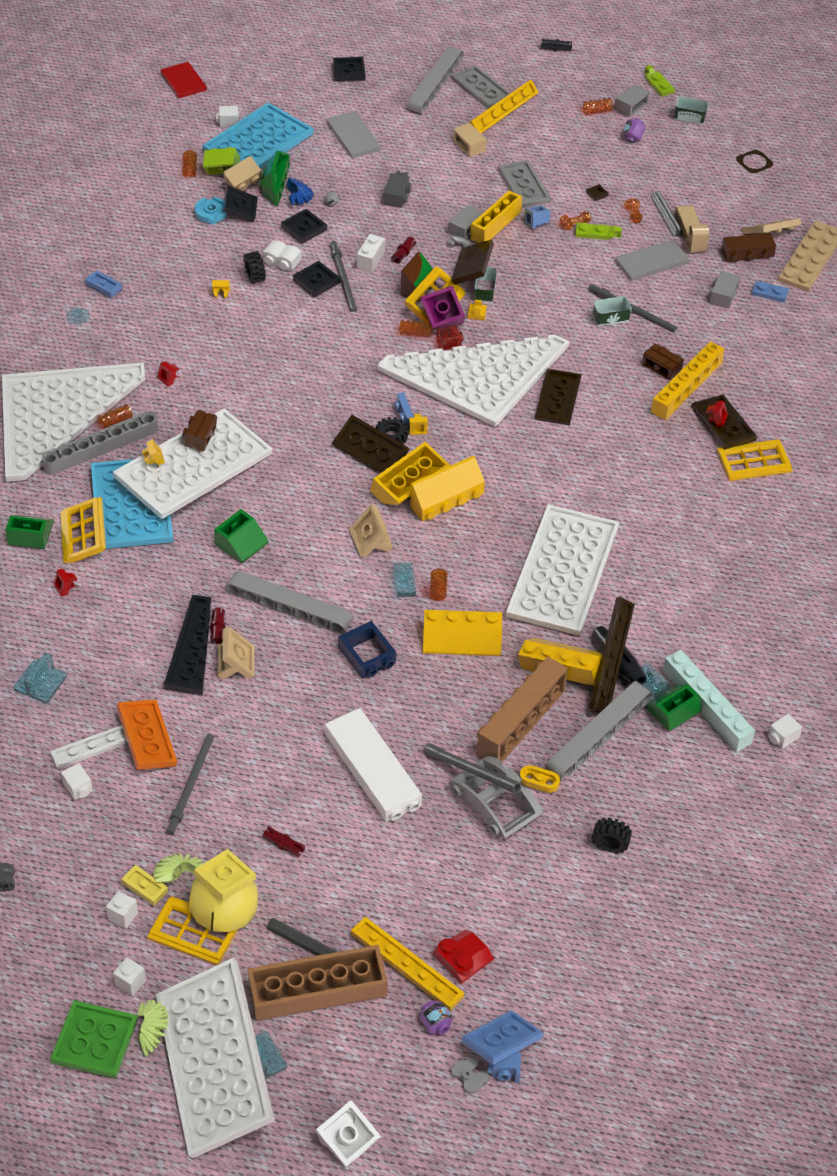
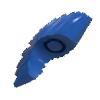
[287,177,313,205]

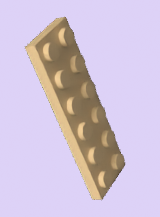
[778,220,837,292]

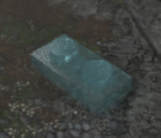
[394,562,416,597]
[641,662,672,699]

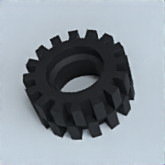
[243,251,266,284]
[376,417,408,444]
[591,817,632,854]

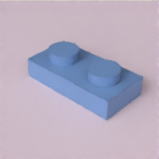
[85,270,122,298]
[752,281,789,303]
[395,392,414,429]

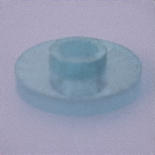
[66,308,89,324]

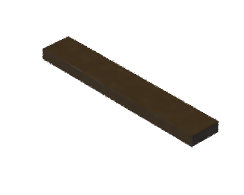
[589,597,635,713]

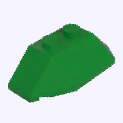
[260,151,290,207]

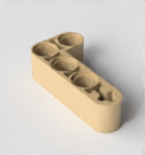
[675,205,709,253]

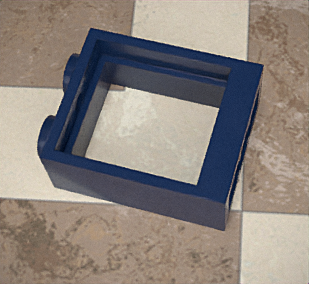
[338,621,396,679]

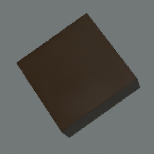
[586,184,609,201]

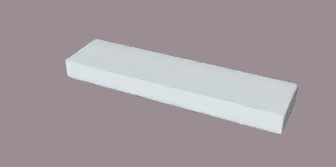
[50,725,128,769]

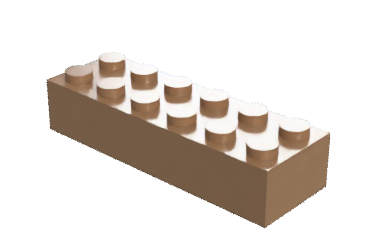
[476,657,568,762]
[247,945,388,1021]

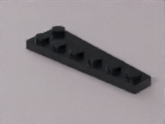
[164,594,212,695]

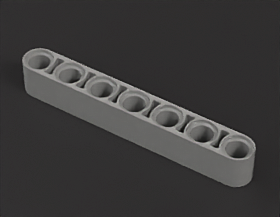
[407,46,464,114]
[42,412,158,475]
[225,571,353,635]
[546,681,653,781]

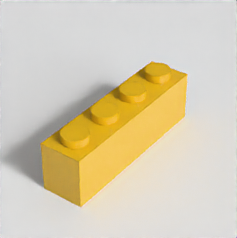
[471,190,522,243]

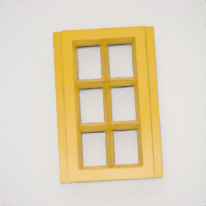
[404,266,466,328]
[717,439,792,481]
[60,497,106,563]
[147,896,239,966]

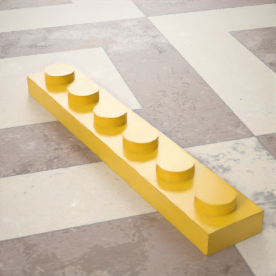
[468,79,539,134]
[351,916,465,1012]

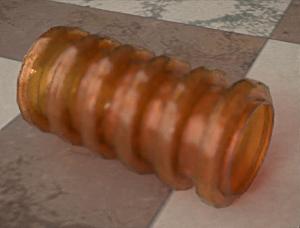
[583,97,613,115]
[182,150,197,178]
[400,320,432,337]
[98,404,133,429]
[430,568,448,601]

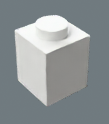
[216,106,239,128]
[768,714,802,749]
[61,763,93,800]
[106,891,138,929]
[113,957,146,997]

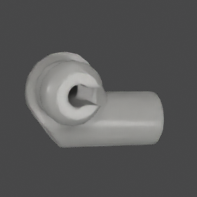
[447,235,473,248]

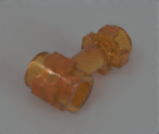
[625,198,643,224]
[560,211,591,230]

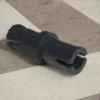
[541,39,572,51]

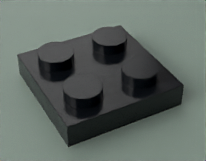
[333,56,366,81]
[223,186,258,223]
[281,209,327,244]
[293,261,340,297]

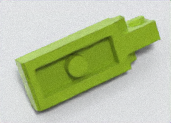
[644,65,675,97]
[576,223,622,240]

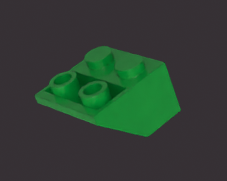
[214,509,268,563]
[5,514,54,549]
[645,684,701,731]

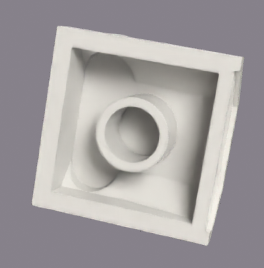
[315,1100,381,1167]

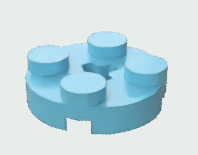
[195,197,228,224]

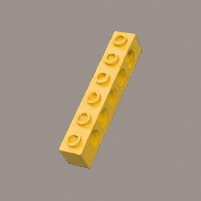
[651,341,725,420]

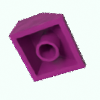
[421,286,465,329]

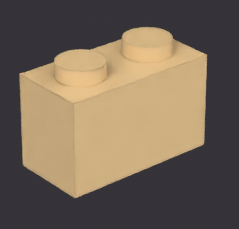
[453,123,487,157]
[224,156,262,191]

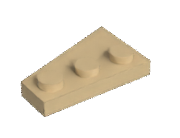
[742,218,801,234]

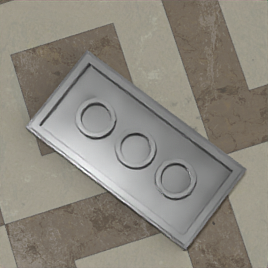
[451,65,510,108]
[327,111,381,158]
[498,160,551,208]
[615,240,690,281]

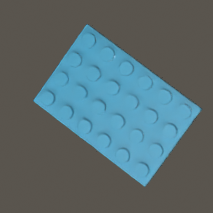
[202,102,314,169]
[91,459,173,549]

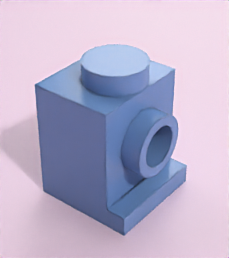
[524,205,551,229]
[488,1052,521,1083]

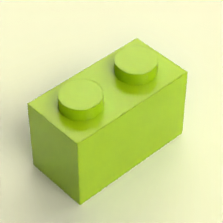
[203,147,240,175]

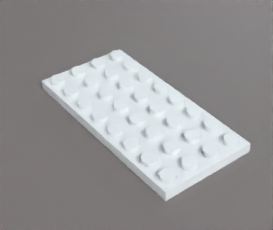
[113,408,273,520]
[506,504,620,636]
[156,958,275,1158]

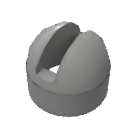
[324,192,339,206]

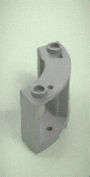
[449,756,544,838]

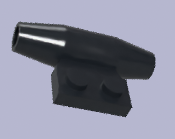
[592,626,647,685]

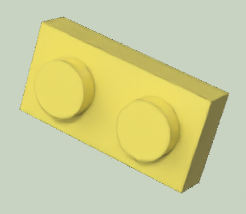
[121,865,168,906]

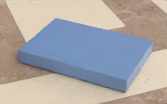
[462,1010,543,1065]

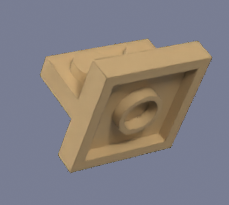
[349,504,393,557]
[218,626,254,679]

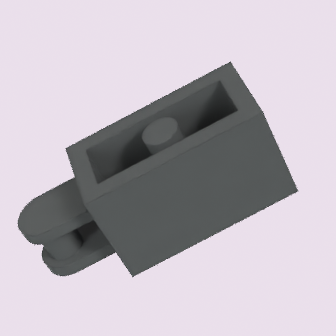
[383,170,412,208]

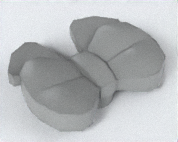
[452,1057,489,1094]

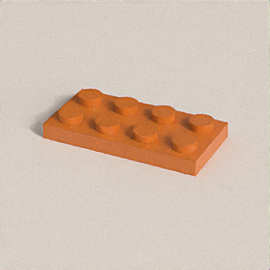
[116,699,177,770]

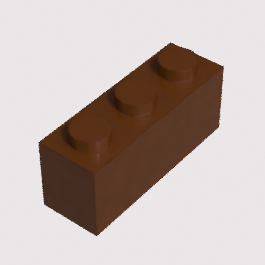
[721,233,776,262]

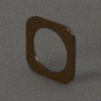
[736,150,773,173]

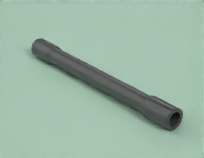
[424,743,522,794]

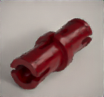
[391,236,416,264]
[210,607,226,644]
[263,826,305,857]

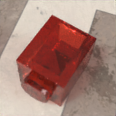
[436,325,464,351]

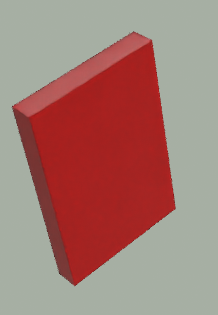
[160,62,207,98]

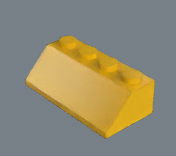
[370,442,451,505]
[410,456,485,521]
[423,610,502,656]
[518,638,602,686]

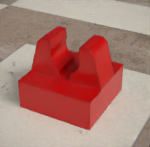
[157,361,179,387]
[706,401,728,426]
[53,569,77,597]

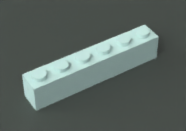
[663,650,755,752]

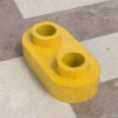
[520,765,560,793]

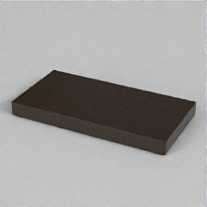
[451,239,494,285]
[535,368,582,426]
[691,394,757,450]
[331,415,410,473]

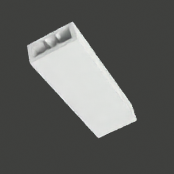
[325,708,422,822]

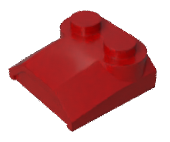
[433,929,494,984]

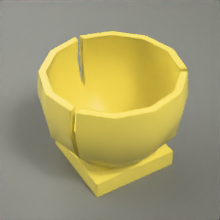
[189,849,259,932]

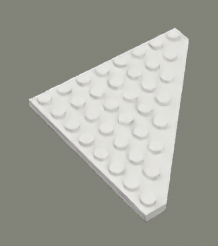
[377,335,569,427]
[2,363,145,482]

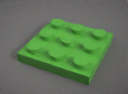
[50,1000,138,1079]

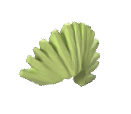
[153,854,204,883]
[137,1000,169,1056]

